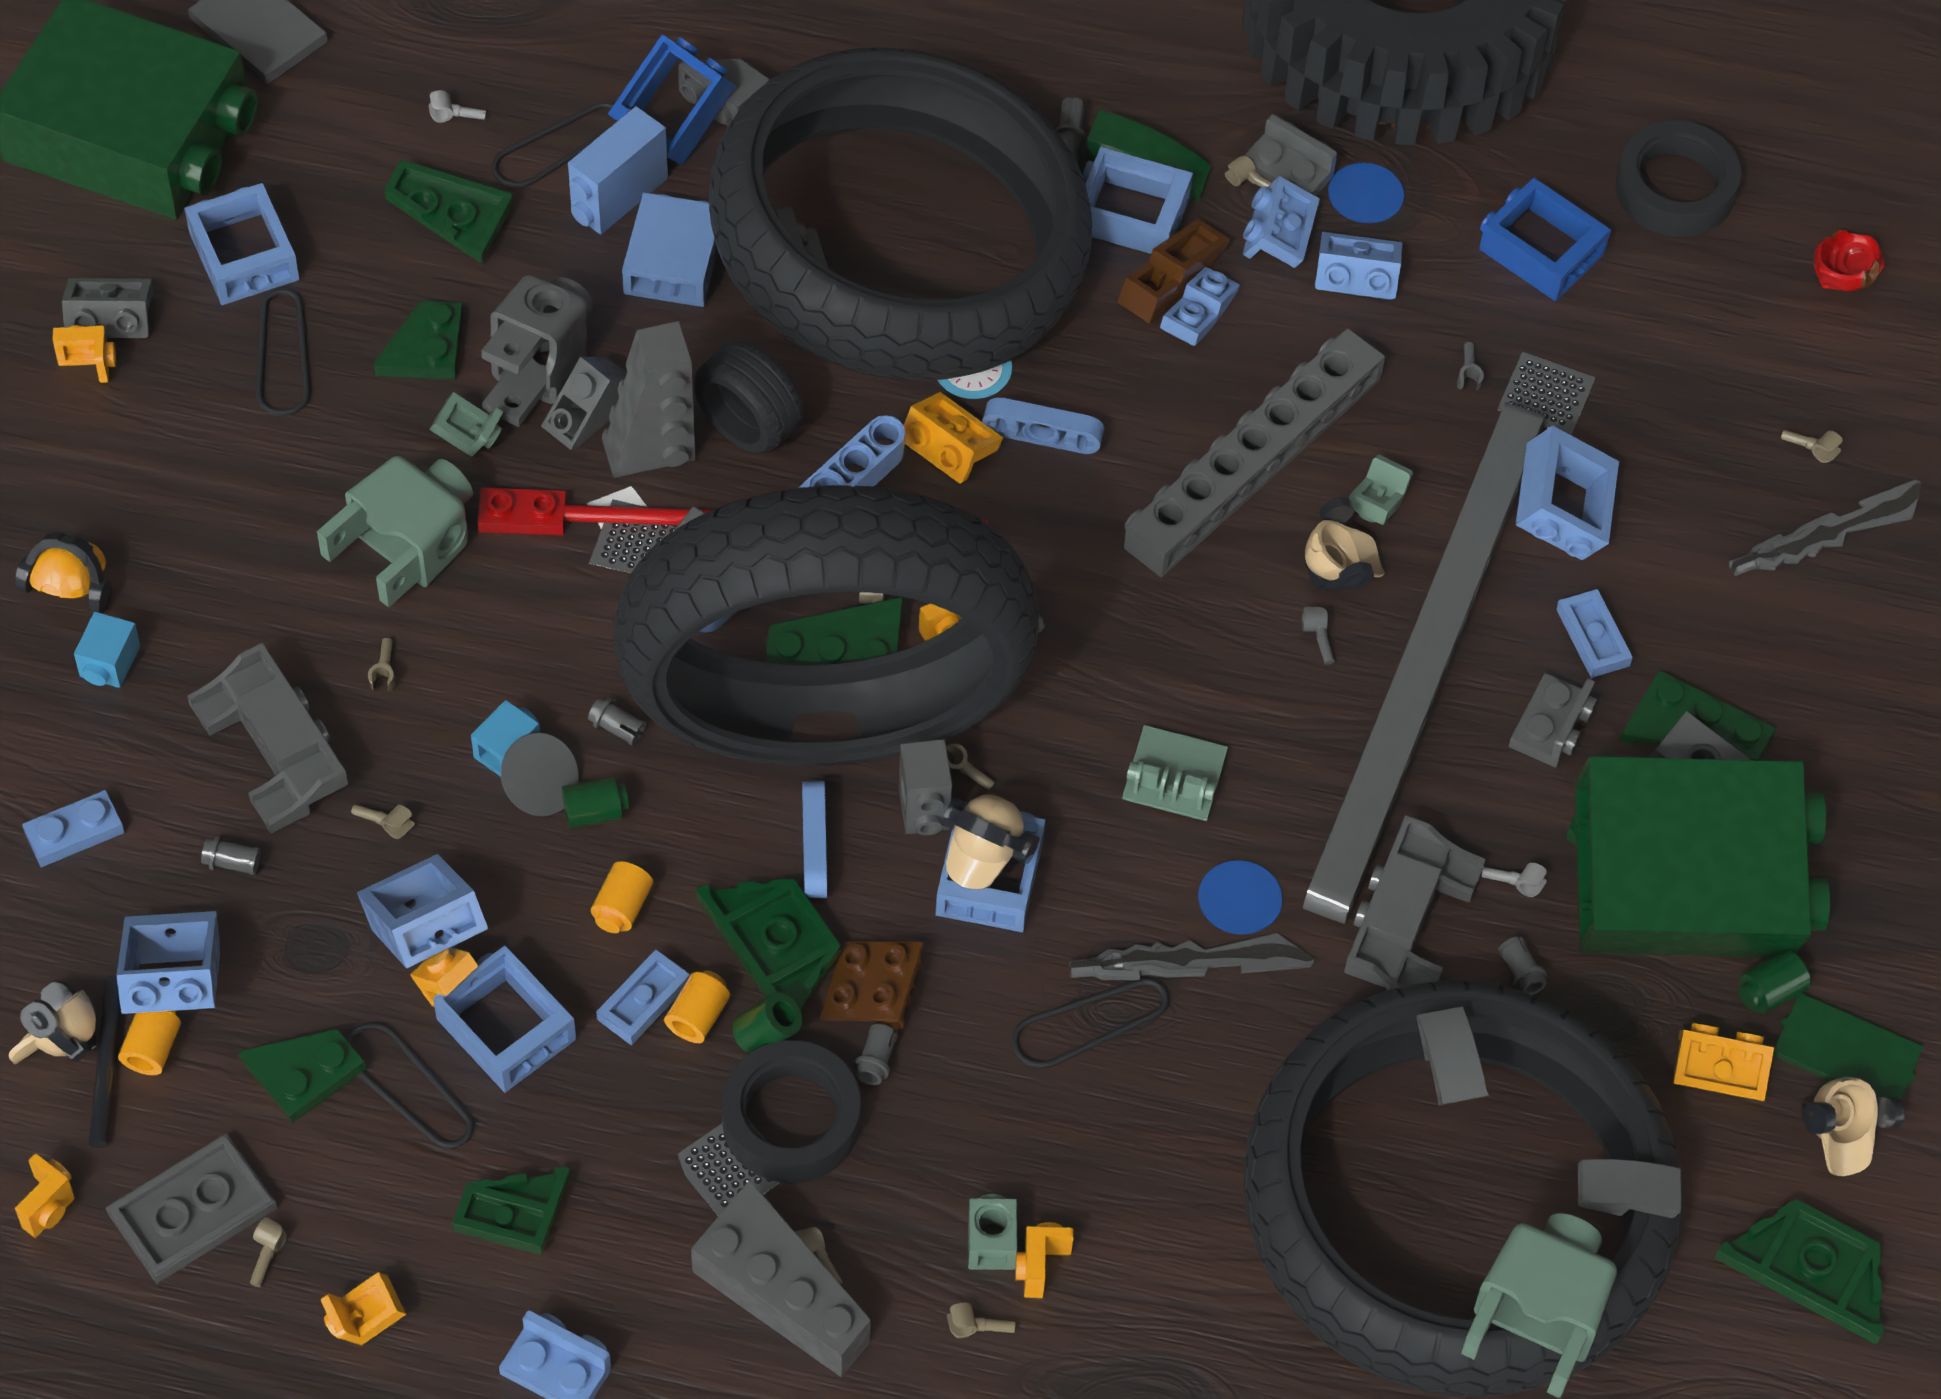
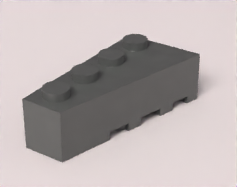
[602,321,695,478]
[691,1180,871,1377]

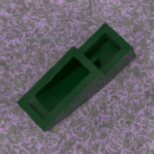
[1086,109,1211,200]

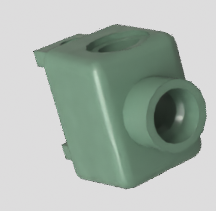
[317,455,473,608]
[1461,1213,1617,1398]

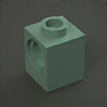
[968,1194,1017,1270]

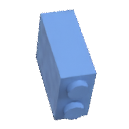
[568,106,668,235]
[622,192,718,307]

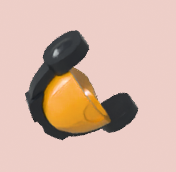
[15,532,112,614]

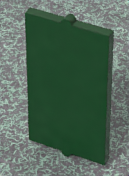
[1773,993,1924,1100]

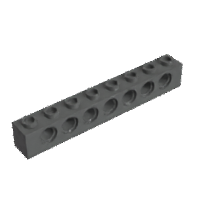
[1124,328,1385,578]

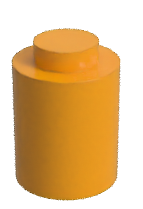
[591,861,653,933]
[664,971,730,1043]
[118,1011,181,1075]

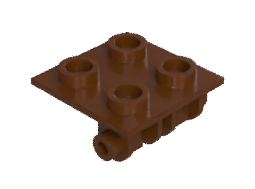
[820,941,924,1033]

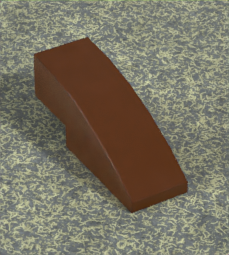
[1117,219,1230,324]

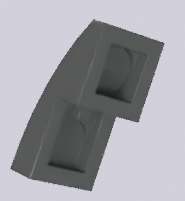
[1416,1007,1488,1106]
[1578,1159,1681,1219]

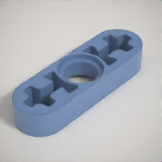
[982,398,1105,454]
[802,781,827,898]

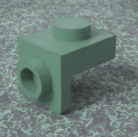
[429,392,504,457]
[1349,455,1413,525]

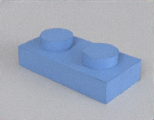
[1556,589,1633,678]
[22,790,124,867]
[596,949,690,1046]

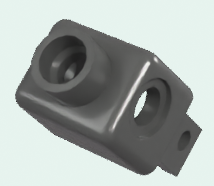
[481,275,593,427]

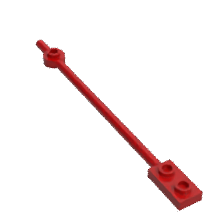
[478,488,988,535]

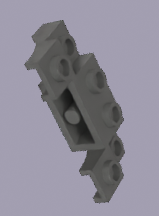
[187,643,348,834]
[1344,815,1486,991]

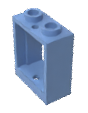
[1083,147,1193,254]
[184,183,299,306]
[1516,426,1619,560]
[936,812,1045,932]
[357,854,488,969]
[117,911,221,1014]
[433,946,576,1093]

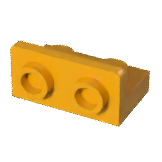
[903,392,1003,484]
[1672,1023,1774,1101]

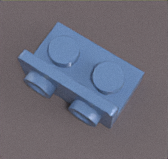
[1242,176,1320,268]
[1315,232,1402,299]
[499,1310,611,1399]

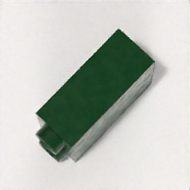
[0,0,258,220]
[1575,756,1830,958]

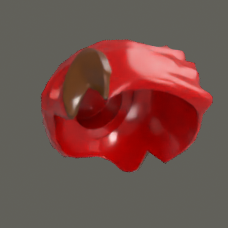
[1814,228,1885,291]

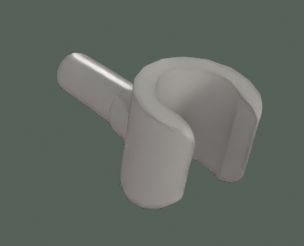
[429,90,486,123]
[1482,863,1547,897]

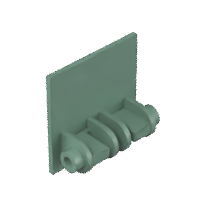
[1122,725,1228,821]

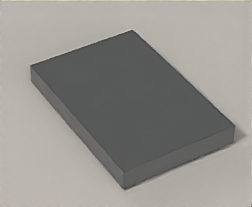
[188,0,328,85]
[106,1133,277,1284]

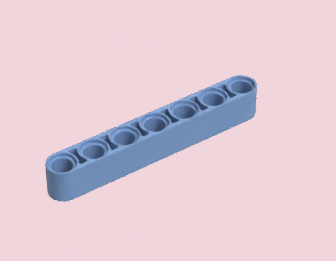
[700,415,905,633]

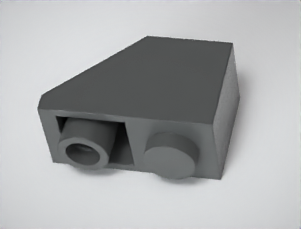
[678,59,770,126]
[541,357,627,450]

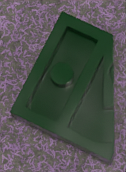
[374,301,463,379]
[238,1029,367,1124]
[452,1167,570,1255]

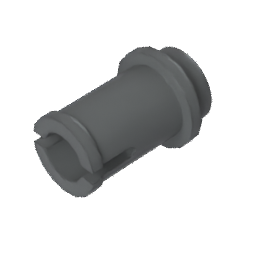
[588,697,647,746]
[201,835,261,875]
[1498,936,1547,995]
[854,1024,898,1085]

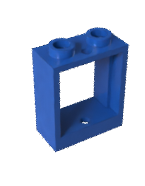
[608,34,736,165]
[1479,177,1611,302]

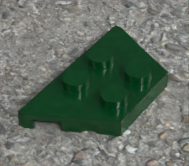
[695,878,841,1011]
[1714,1199,1884,1345]

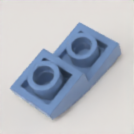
[1160,266,1240,347]

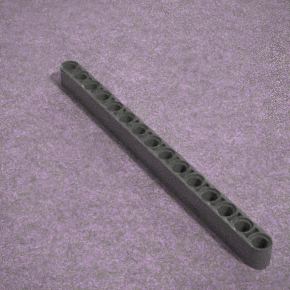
[1303,402,1546,924]

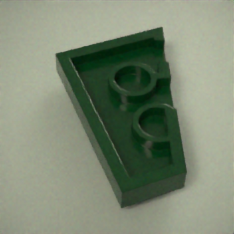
[384,160,514,264]
[765,597,902,666]
[1619,670,1776,761]

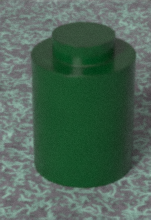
[561,776,629,829]
[1738,950,1811,1014]
[733,993,802,1054]

